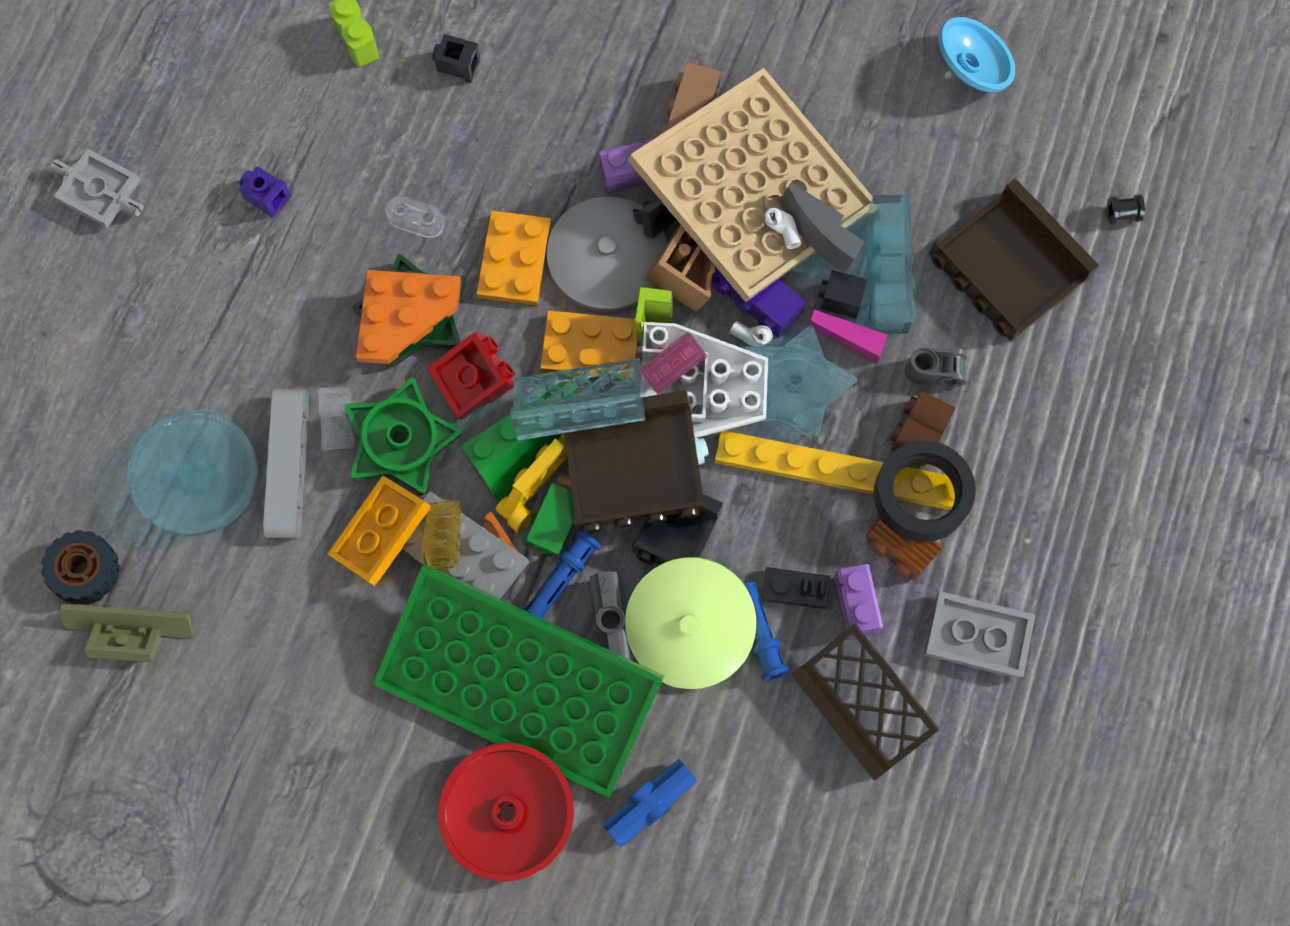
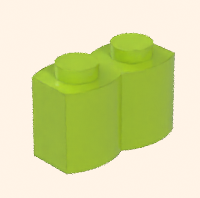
[329,0,379,67]

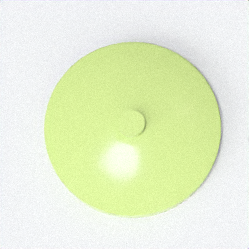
[625,557,756,689]

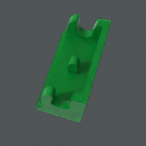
[523,483,575,557]

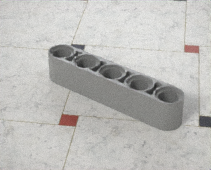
[263,389,309,538]

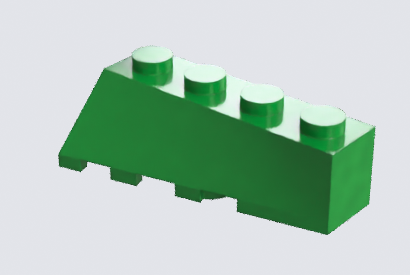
[461,377,585,503]

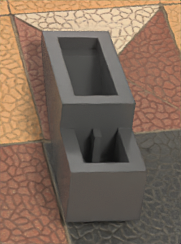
[779,182,865,273]

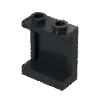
[632,494,723,565]

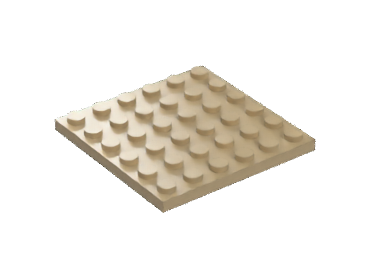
[628,68,879,302]

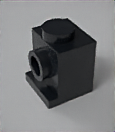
[432,34,480,83]

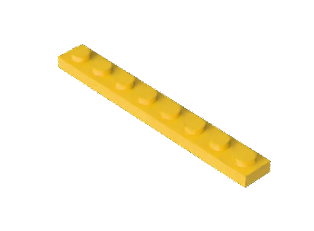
[715,431,955,510]

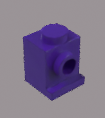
[239,166,291,218]

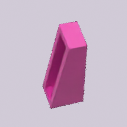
[809,310,888,363]

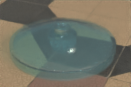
[127,410,258,536]

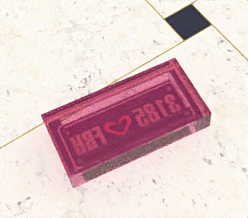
[639,331,708,395]

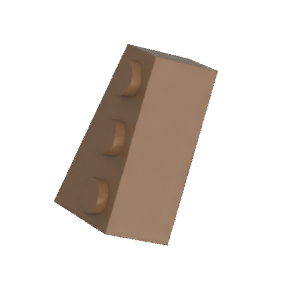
[646,223,715,313]

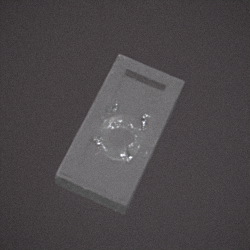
[318,387,354,452]

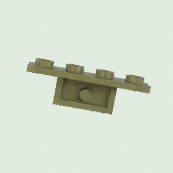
[59,604,194,662]

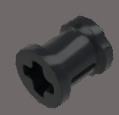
[1107,194,1145,224]

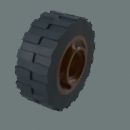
[41,530,120,605]

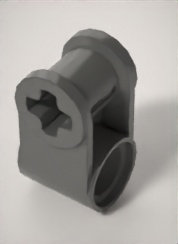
[905,347,967,387]

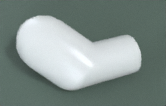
[764,208,801,249]
[729,321,773,348]

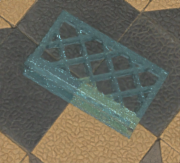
[510,358,646,440]

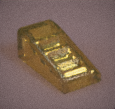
[420,500,462,569]

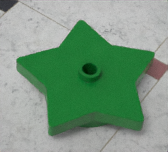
[344,377,462,495]

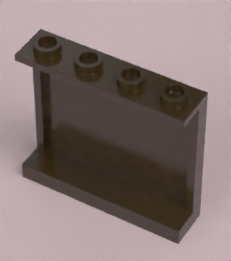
[929,178,1099,342]
[559,390,706,533]

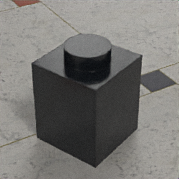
[818,270,868,318]

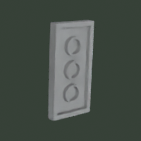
[401,491,529,599]

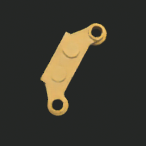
[495,432,567,533]

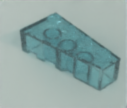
[865,195,917,334]

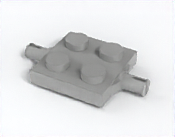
[50,148,144,228]

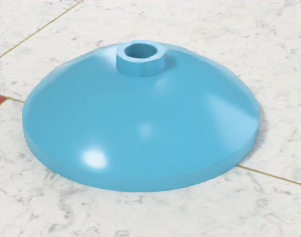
[938,17,1016,92]

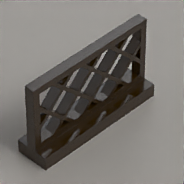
[791,623,940,781]

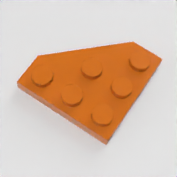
[356,270,461,364]

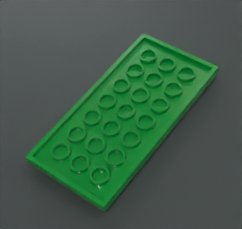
[373,564,664,798]

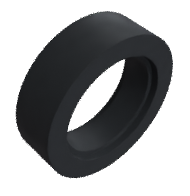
[874,441,976,542]

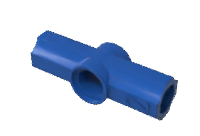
[602,759,697,848]

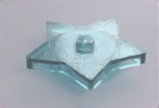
[743,325,857,441]

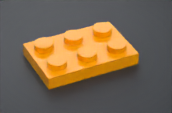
[477,211,552,306]
[540,311,638,381]
[327,476,431,586]

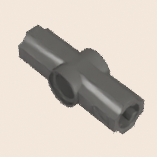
[590,571,631,660]

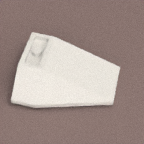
[640,322,768,438]

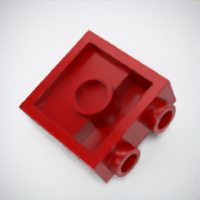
[427,332,516,420]

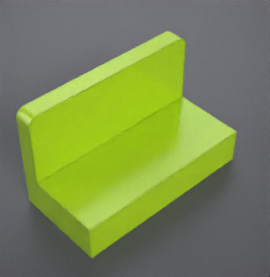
[635,287,673,345]

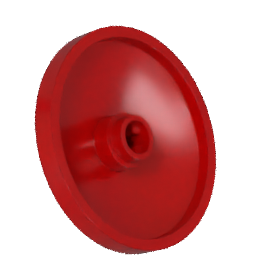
[438,743,574,882]

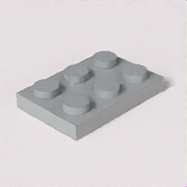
[924,591,1035,680]

